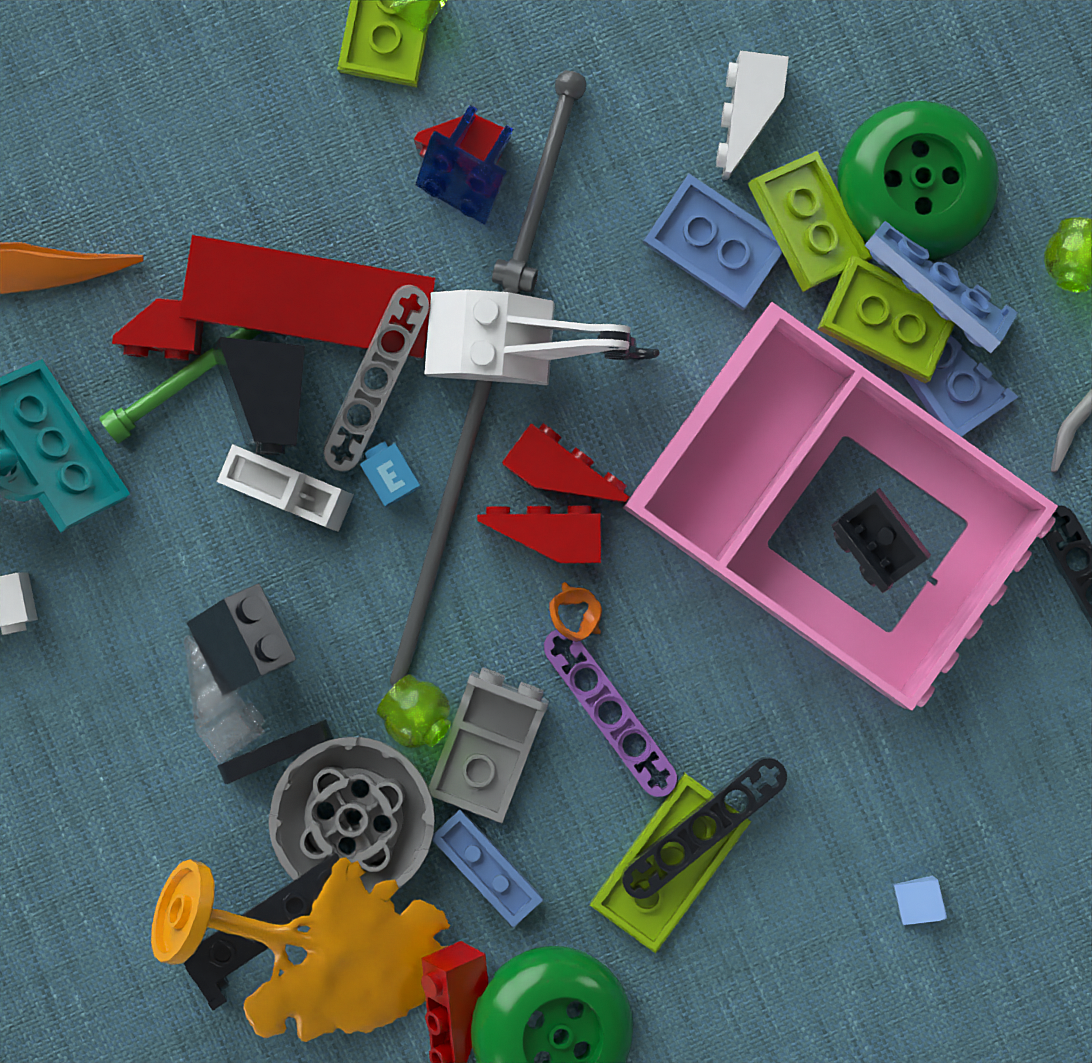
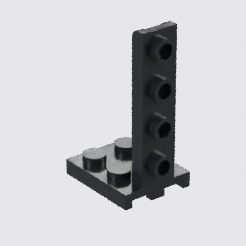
[183,853,340,1011]

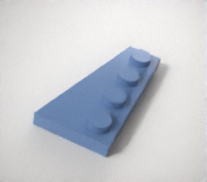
[864,221,1018,353]
[902,335,1018,437]

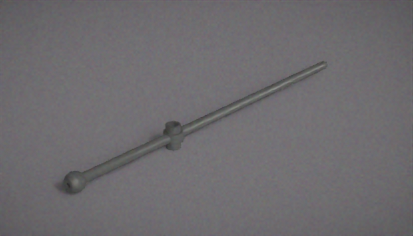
[390,70,586,688]

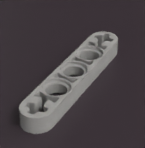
[323,285,429,471]

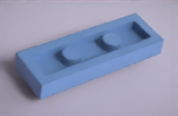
[432,808,543,928]

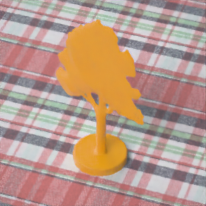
[151,857,450,1042]

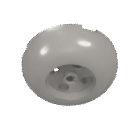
[269,737,435,893]

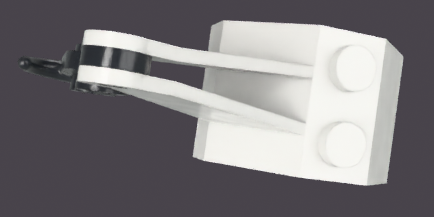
[425,290,660,385]

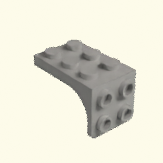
[428,667,549,823]

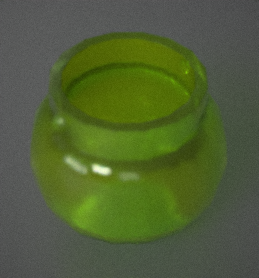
[1044,217,1092,293]
[376,674,451,749]

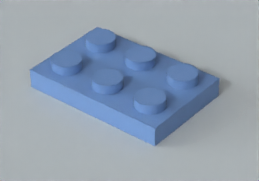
[643,174,782,310]

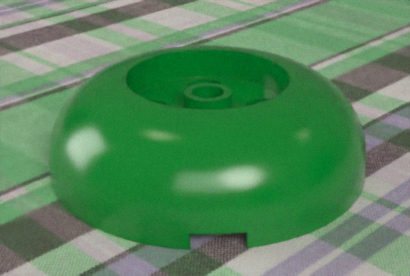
[837,101,999,261]
[471,946,633,1063]

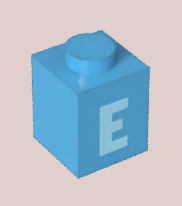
[360,441,422,507]

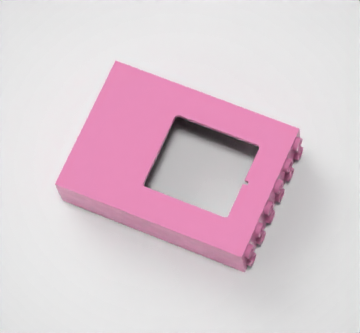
[623,302,1058,711]

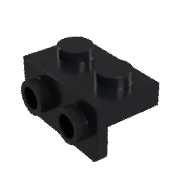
[831,488,931,593]

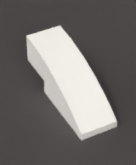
[217,444,354,532]

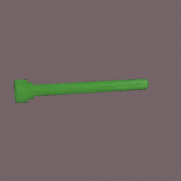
[99,328,262,444]

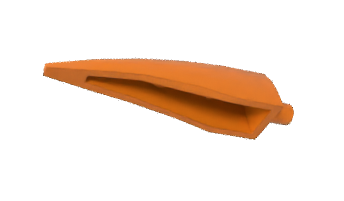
[0,242,144,294]

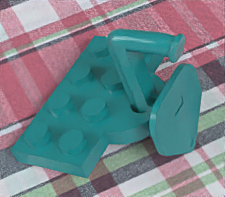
[0,359,130,533]

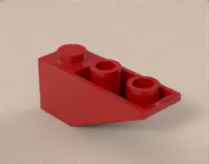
[501,423,629,503]
[477,506,601,563]
[421,941,488,1063]

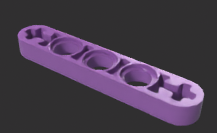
[544,629,677,797]

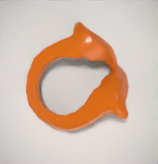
[549,582,602,642]

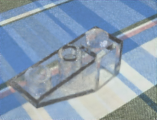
[183,634,265,764]

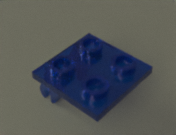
[415,105,514,225]

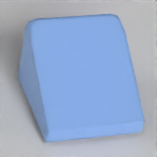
[893,875,947,925]

